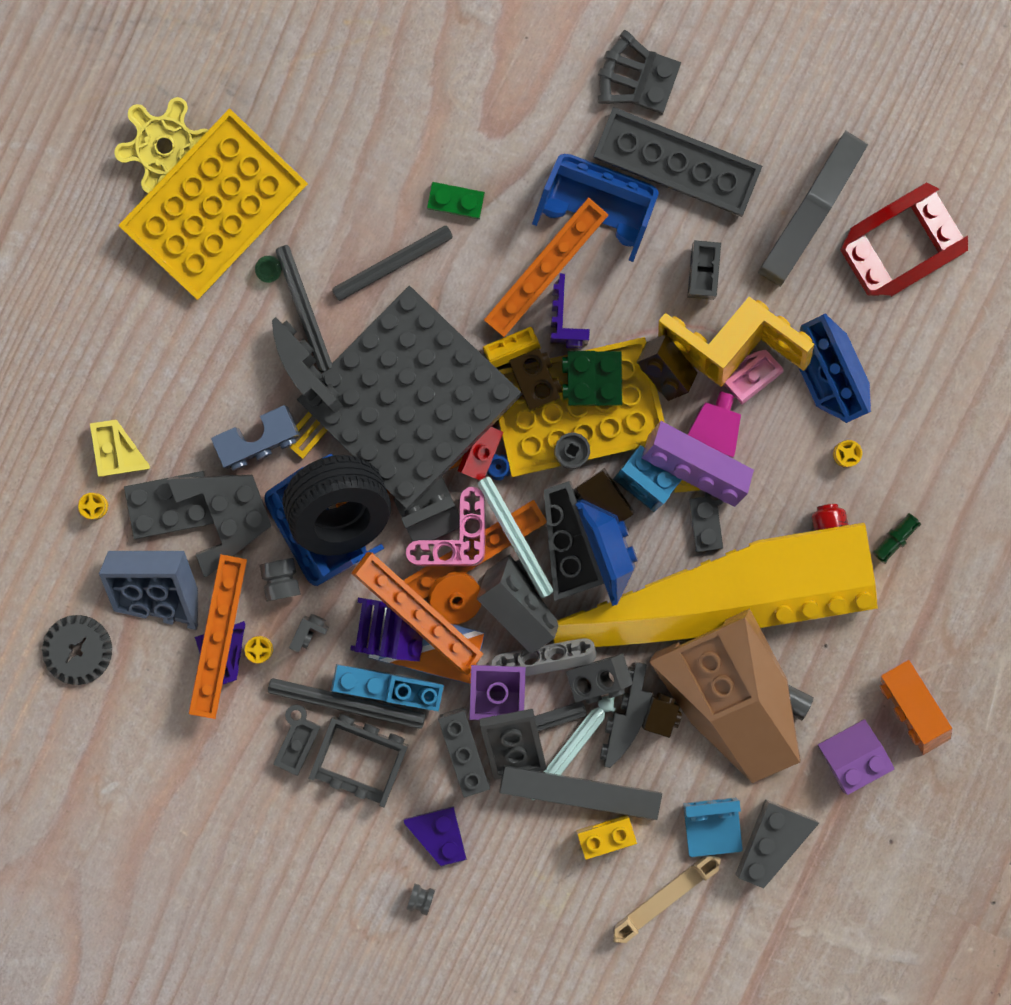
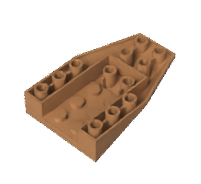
[649,608,801,783]

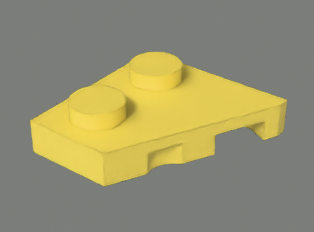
[90,420,150,477]

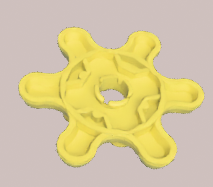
[114,97,208,193]

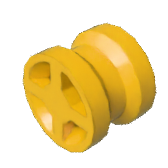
[833,440,862,467]
[78,493,109,520]
[244,636,273,664]

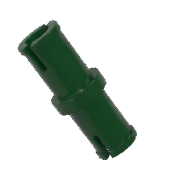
[872,513,921,564]

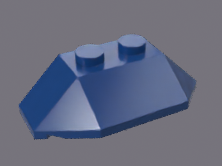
[798,313,871,423]
[575,499,638,606]

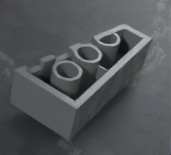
[544,481,604,601]

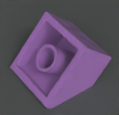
[469,665,526,720]
[817,719,895,795]

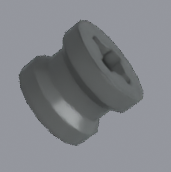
[407,883,435,916]

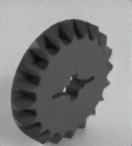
[42,615,112,685]

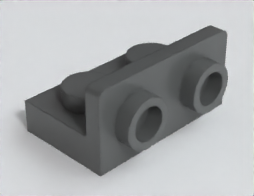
[289,614,329,653]

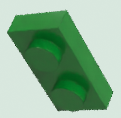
[427,182,485,220]

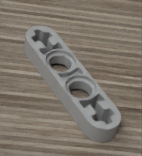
[491,638,597,676]

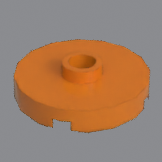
[428,571,481,625]

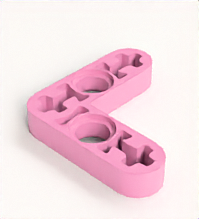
[406,487,485,566]

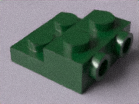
[562,351,622,406]

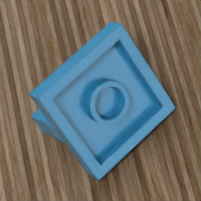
[613,445,682,512]

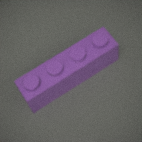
[642,421,754,507]

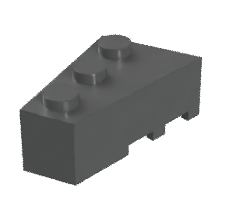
[477,554,559,654]
[735,799,819,888]

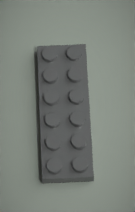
[593,107,763,217]

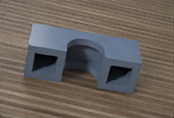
[211,405,301,471]

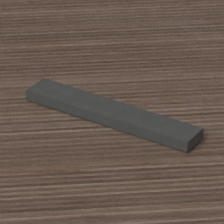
[499,765,662,820]

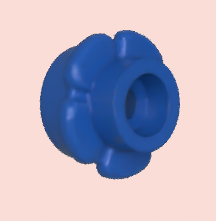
[487,454,511,480]

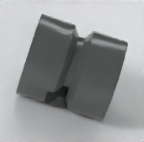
[554,433,590,469]
[259,558,301,601]

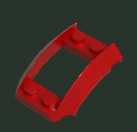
[840,182,968,297]

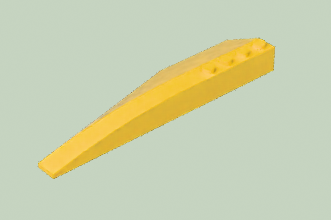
[553,523,878,647]

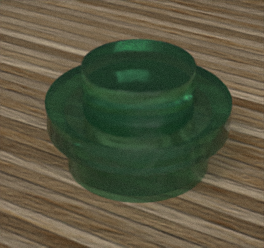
[255,256,282,283]

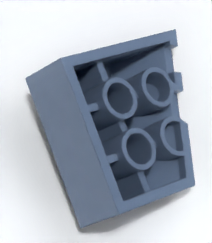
[99,551,198,630]

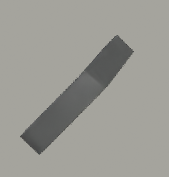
[758,130,868,287]

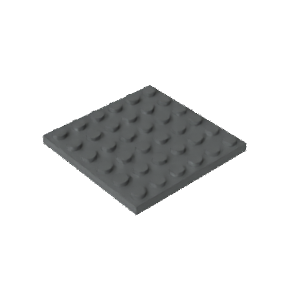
[297,285,523,510]

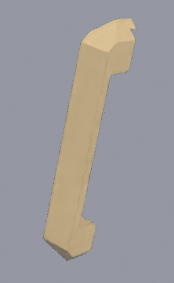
[613,855,721,943]

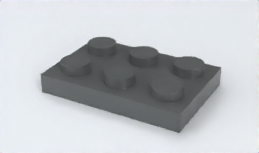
[124,471,214,539]
[479,709,547,780]

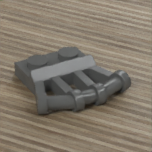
[598,30,681,114]

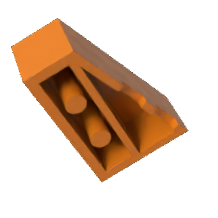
[879,660,952,755]

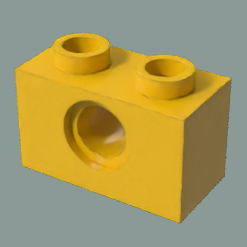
[577,815,637,860]

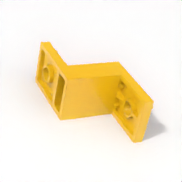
[658,297,814,387]

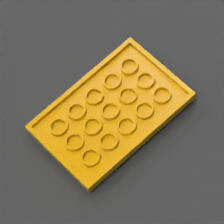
[118,108,308,300]
[499,337,665,477]

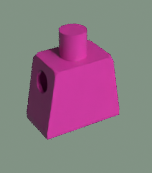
[687,391,741,458]

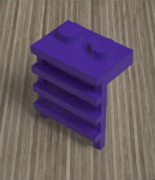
[550,273,590,349]
[350,597,423,662]

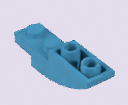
[331,664,444,712]

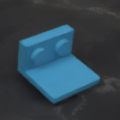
[683,797,743,857]

